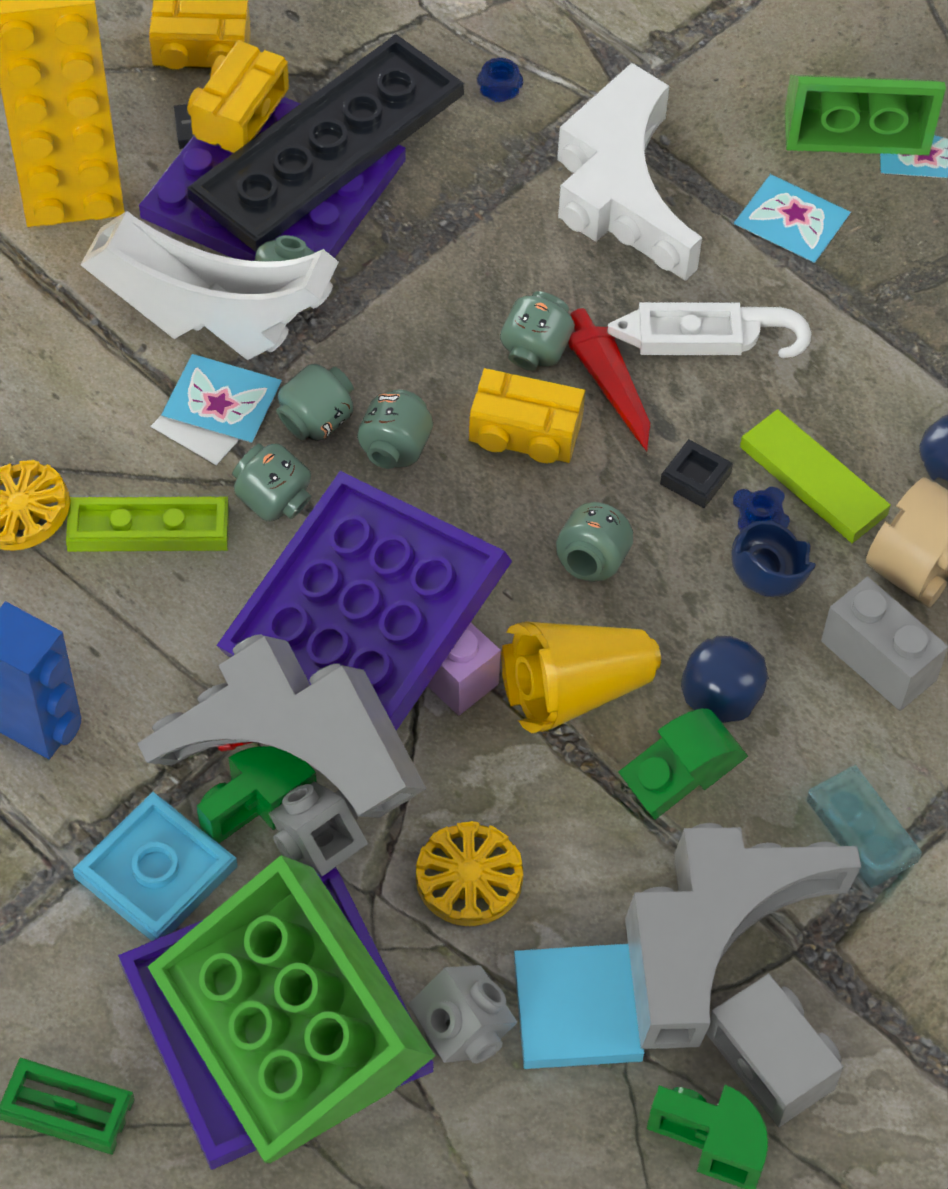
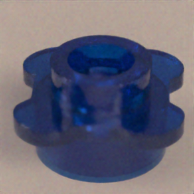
[733,487,790,531]

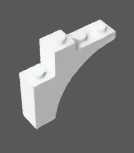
[557,63,702,281]
[80,211,339,360]

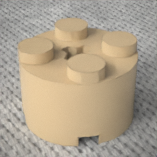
[866,477,948,608]

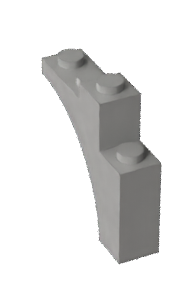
[137,634,427,818]
[625,823,861,1049]

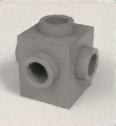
[268,781,368,877]
[408,965,518,1064]

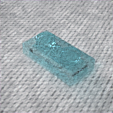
[806,764,922,888]

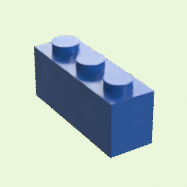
[0,601,82,760]

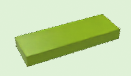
[740,409,891,544]
[66,496,229,552]

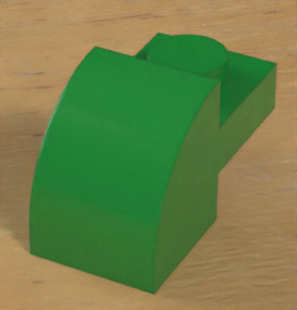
[618,709,748,820]
[196,746,317,844]
[647,1085,768,1189]

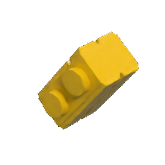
[149,0,250,69]
[187,41,289,153]
[469,368,586,463]

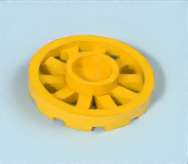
[0,460,70,551]
[416,821,524,926]

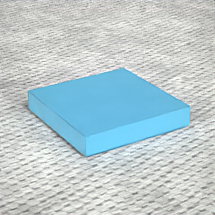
[73,792,238,941]
[514,944,644,1069]

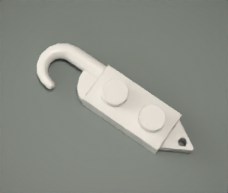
[607,302,812,358]

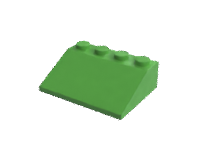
[148,855,435,1164]

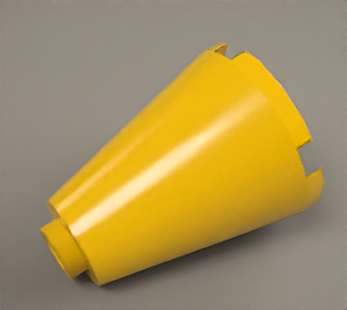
[501,621,661,733]

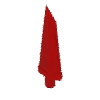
[568,308,650,452]

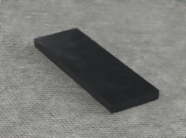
[187,34,464,252]

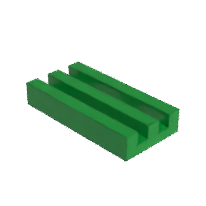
[0,1057,135,1155]

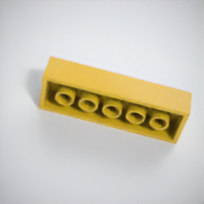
[0,0,124,227]

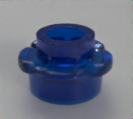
[477,58,523,102]

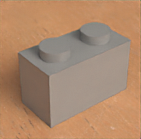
[821,576,948,711]
[706,973,844,1127]

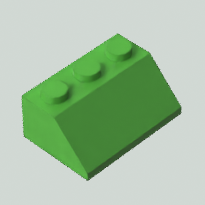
[785,75,946,155]

